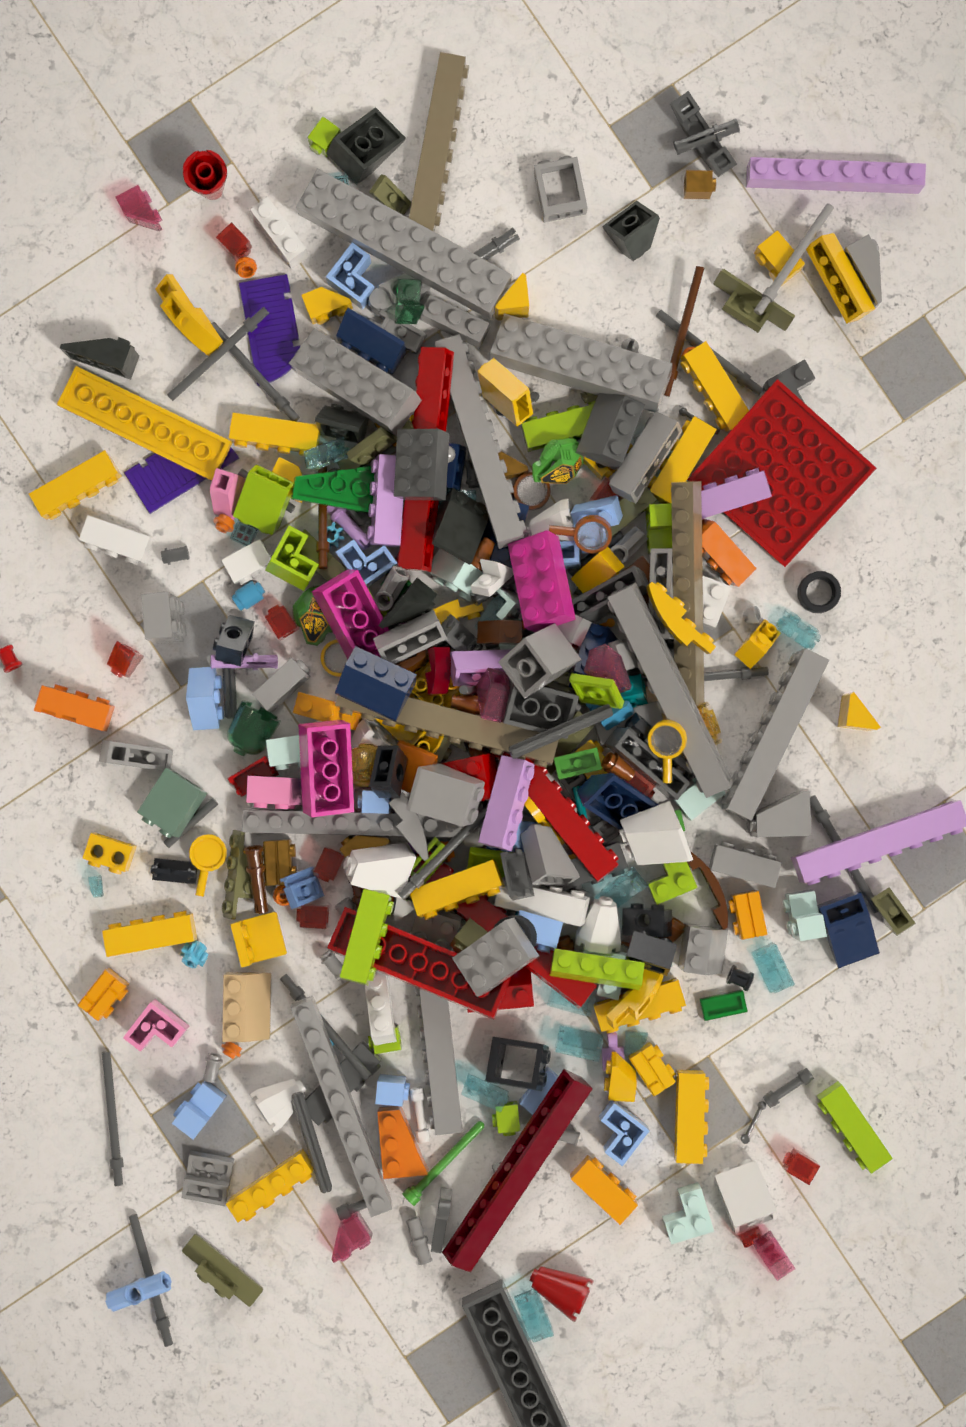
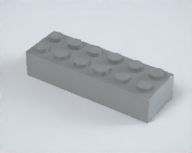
[289,328,422,436]

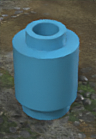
[231,580,265,611]

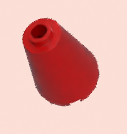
[183,150,227,200]
[529,1266,594,1322]

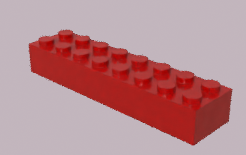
[327,907,511,1020]

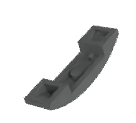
[670,91,737,177]
[555,771,620,845]

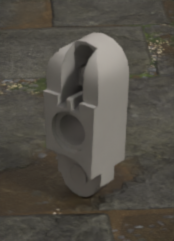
[368,273,430,313]

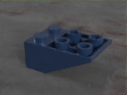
[817,891,880,969]

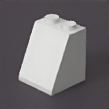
[619,801,693,865]
[343,843,416,899]
[715,1159,777,1234]

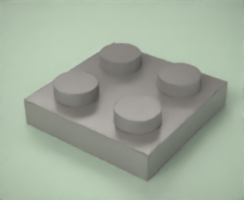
[410,910,462,951]

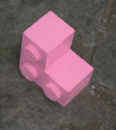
[246,776,302,809]
[123,999,190,1052]

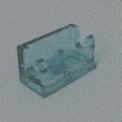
[595,867,648,908]
[751,942,795,993]
[547,988,596,1017]
[555,1025,603,1062]
[514,1289,554,1342]

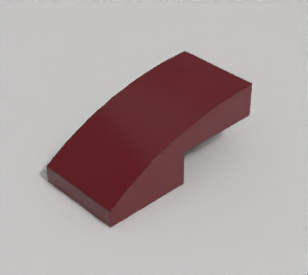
[425,647,451,695]

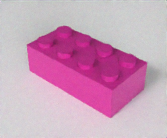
[508,530,576,633]
[312,569,390,659]
[298,720,354,818]

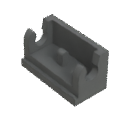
[441,614,483,651]
[500,849,535,901]

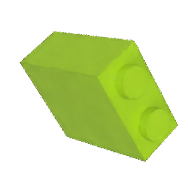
[233,464,294,535]

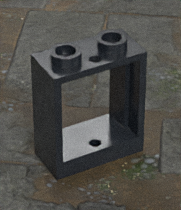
[485,1037,551,1091]

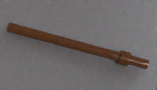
[664,266,705,397]
[316,444,330,569]

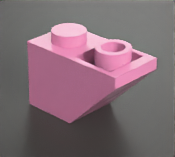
[210,468,246,520]

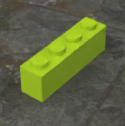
[521,401,595,452]
[340,889,394,986]
[550,949,645,990]
[817,1081,893,1174]

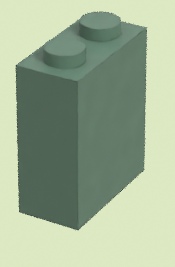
[137,768,207,838]

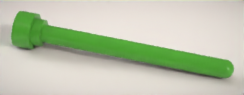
[402,1121,484,1206]

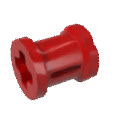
[0,644,23,673]

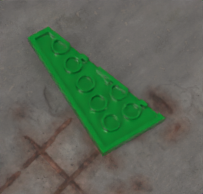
[291,466,405,520]

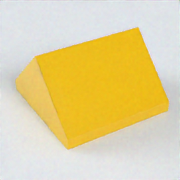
[495,273,529,321]
[837,692,881,731]

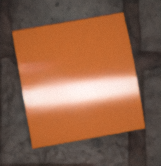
[397,740,438,793]

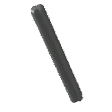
[509,704,613,759]
[291,1092,332,1193]

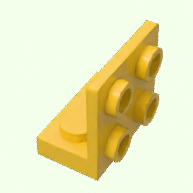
[230,912,287,968]

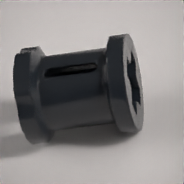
[726,965,754,992]

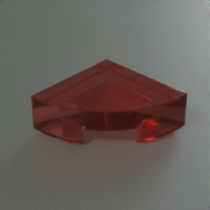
[738,1226,762,1248]

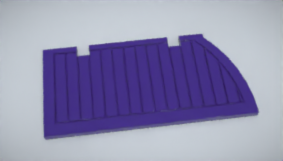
[239,274,301,386]
[124,447,240,514]

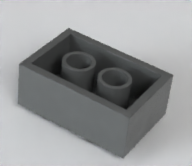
[394,429,450,500]
[498,678,579,739]

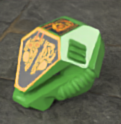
[532,438,583,484]
[292,586,333,646]

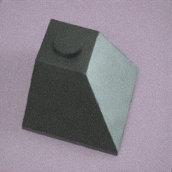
[602,201,660,261]
[378,577,438,628]

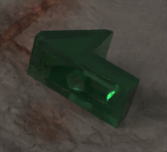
[395,278,425,324]

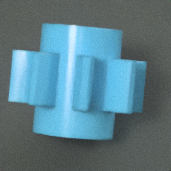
[317,522,345,549]
[180,941,209,968]

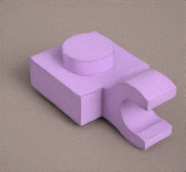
[601,1032,625,1071]

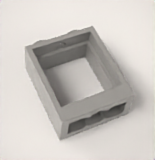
[534,156,588,223]
[252,658,311,712]

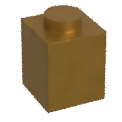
[684,170,716,199]

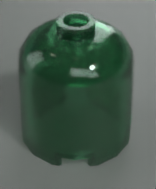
[227,700,281,756]

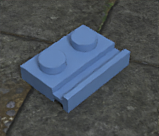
[280,866,324,910]

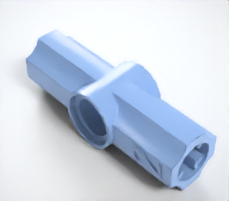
[105,1271,172,1312]

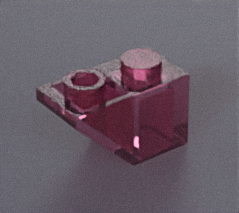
[115,185,163,231]
[584,644,631,693]
[476,668,510,723]
[331,1211,373,1263]
[752,1231,796,1281]

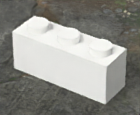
[250,197,309,269]
[79,515,154,565]
[365,971,397,1045]

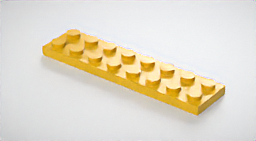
[57,366,233,481]

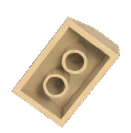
[222,972,271,1042]

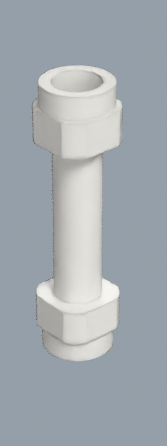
[410,1087,430,1143]

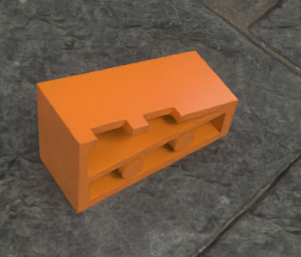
[702,519,757,587]
[34,684,115,732]
[377,1106,429,1179]

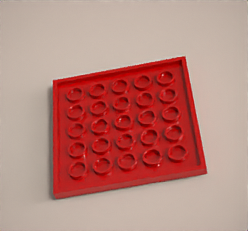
[687,379,877,567]

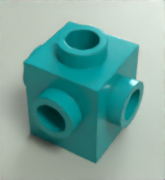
[616,674,648,708]

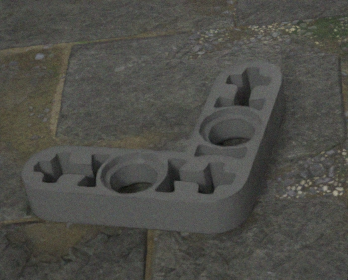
[430,1187,452,1253]

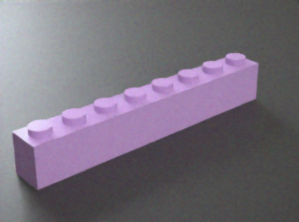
[746,157,926,194]
[791,800,966,885]

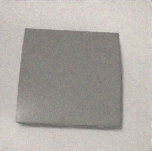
[181,1150,234,1206]

